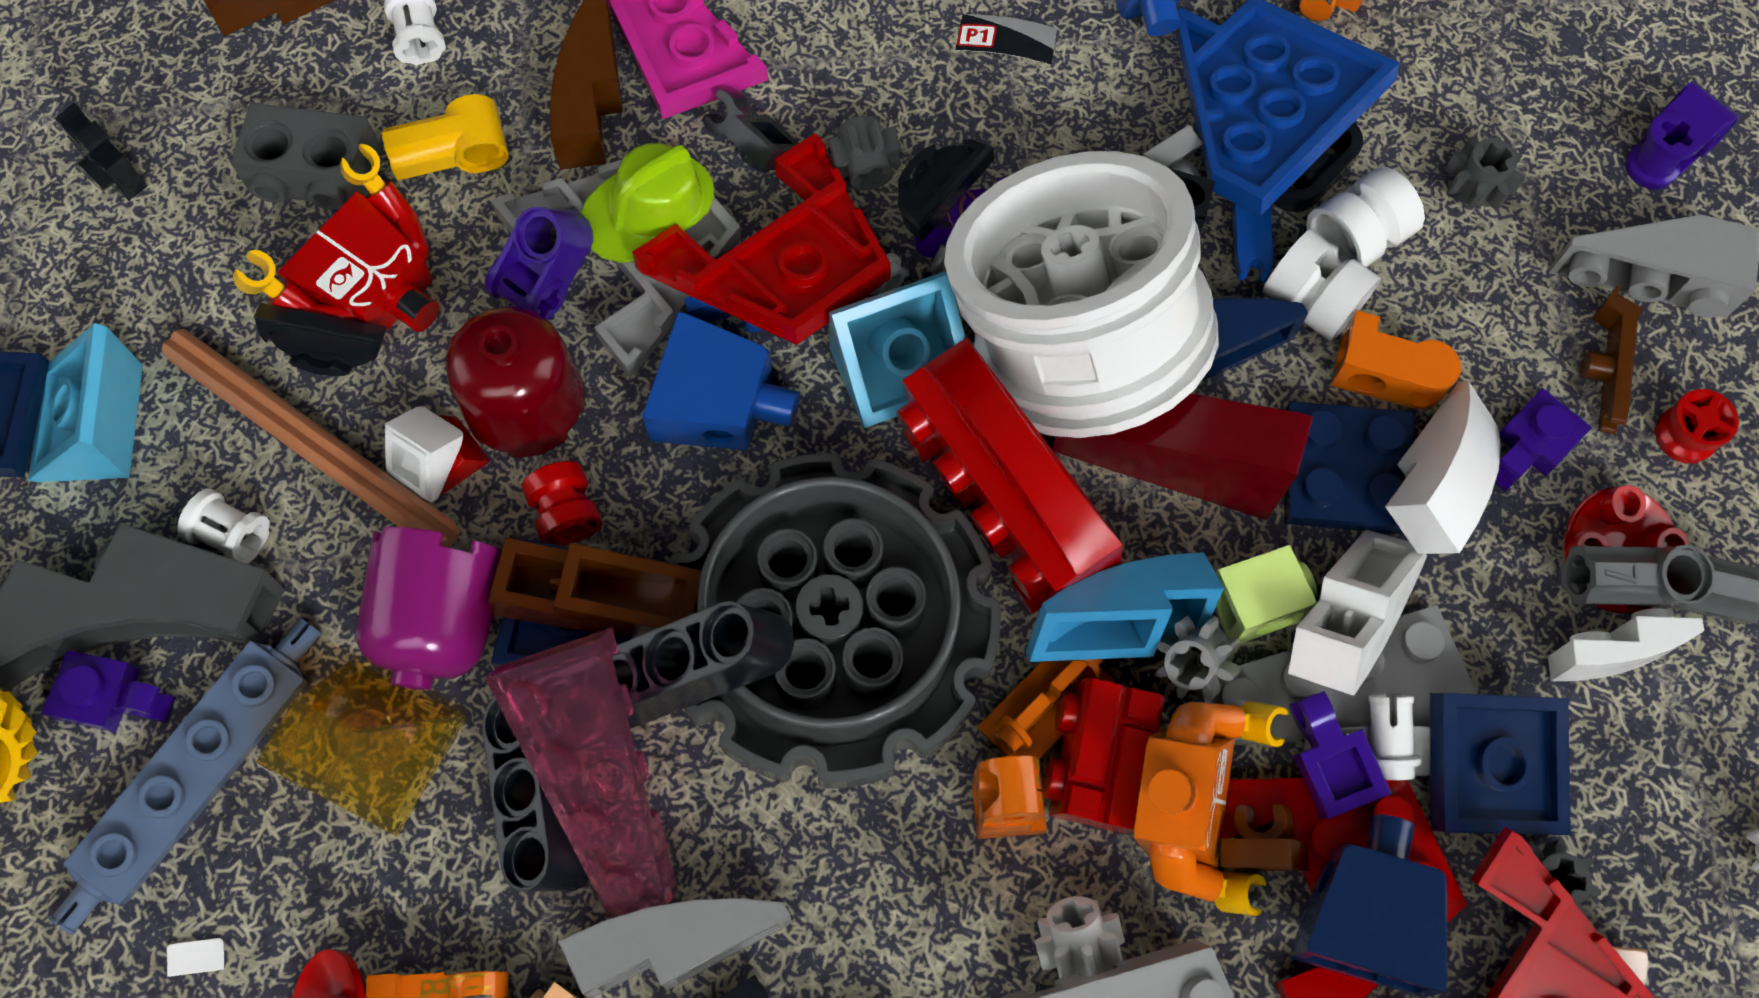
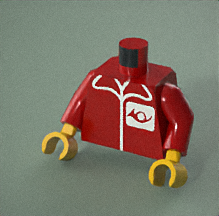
[233,144,439,332]

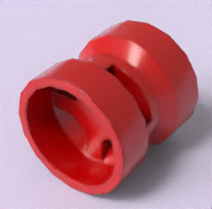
[521,461,603,546]

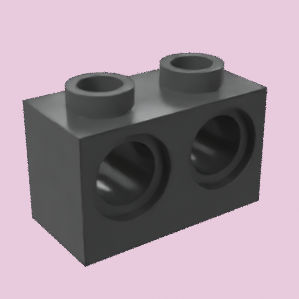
[231,103,382,210]

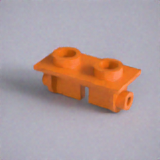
[977,659,1115,760]

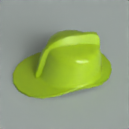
[581,143,714,263]

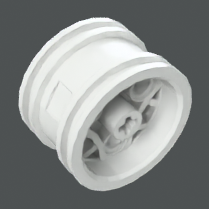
[944,151,1219,438]

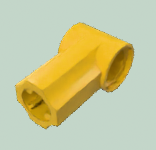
[381,94,508,181]

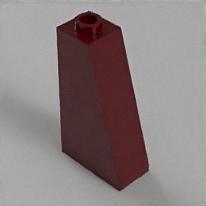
[1052,393,1313,520]

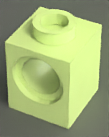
[1215,545,1317,644]

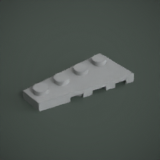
[1194,605,1477,745]

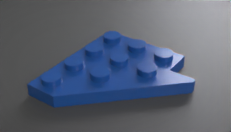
[1175,0,1400,216]

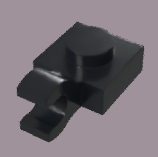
[702,89,799,172]

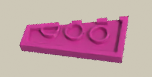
[607,0,768,120]

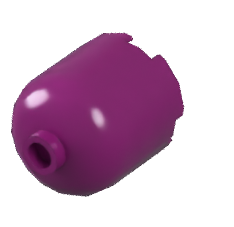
[356,527,502,691]

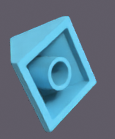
[829,271,965,428]
[28,323,143,482]

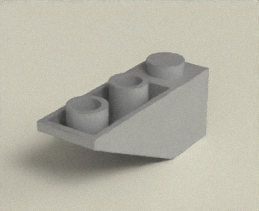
[1549,214,1759,318]

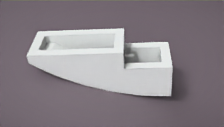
[1385,381,1501,554]
[1288,529,1427,696]

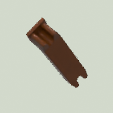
[1580,286,1643,435]

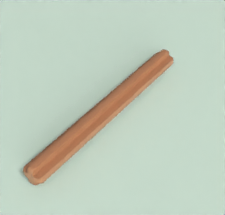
[161,329,460,548]

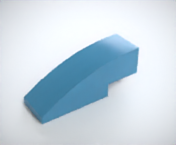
[1026,552,1224,662]

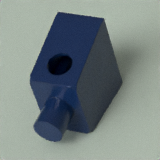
[1289,814,1448,998]

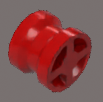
[1654,389,1739,464]

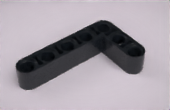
[483,601,794,892]

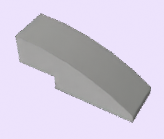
[558,898,792,998]

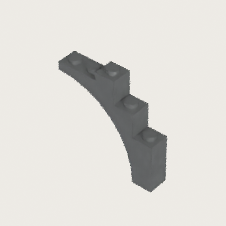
[0,523,285,692]

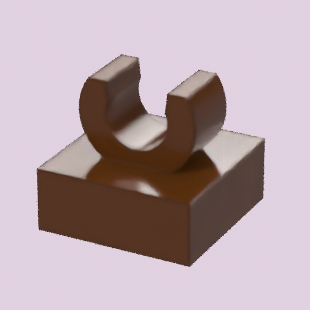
[1221,804,1309,871]

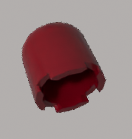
[446,306,586,458]

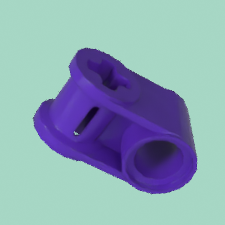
[1625,81,1741,190]
[484,207,593,320]

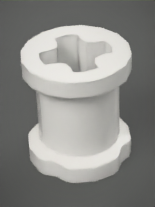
[383,0,446,65]
[177,489,270,564]

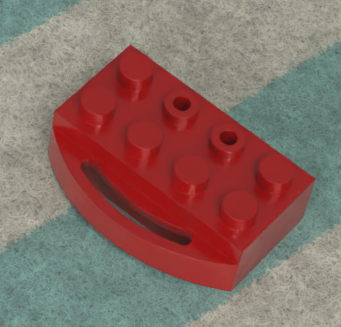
[896,337,1123,614]

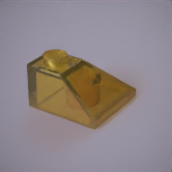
[256,659,467,837]

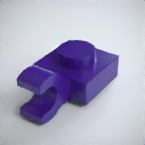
[1495,387,1592,492]
[41,650,176,733]
[1289,691,1391,820]

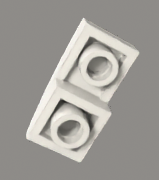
[1548,608,1704,681]

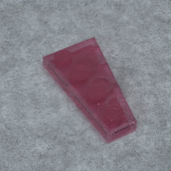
[485,628,678,919]

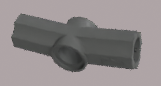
[1561,544,1759,625]

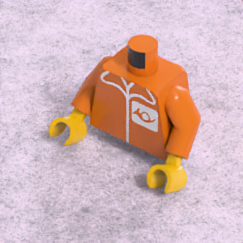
[1134,700,1288,916]

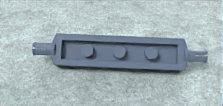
[48,617,322,935]

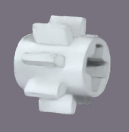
[1034,896,1125,979]

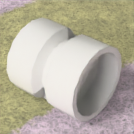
[1306,167,1425,267]
[1262,228,1381,342]

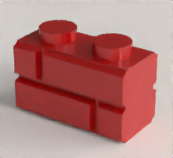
[1042,678,1165,834]

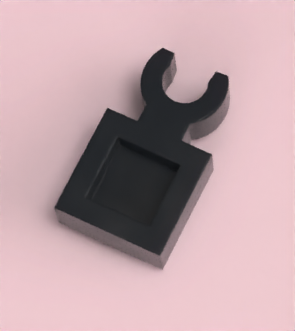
[54,103,147,201]

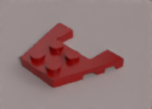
[632,133,891,345]
[1221,778,1467,998]
[1470,827,1655,998]

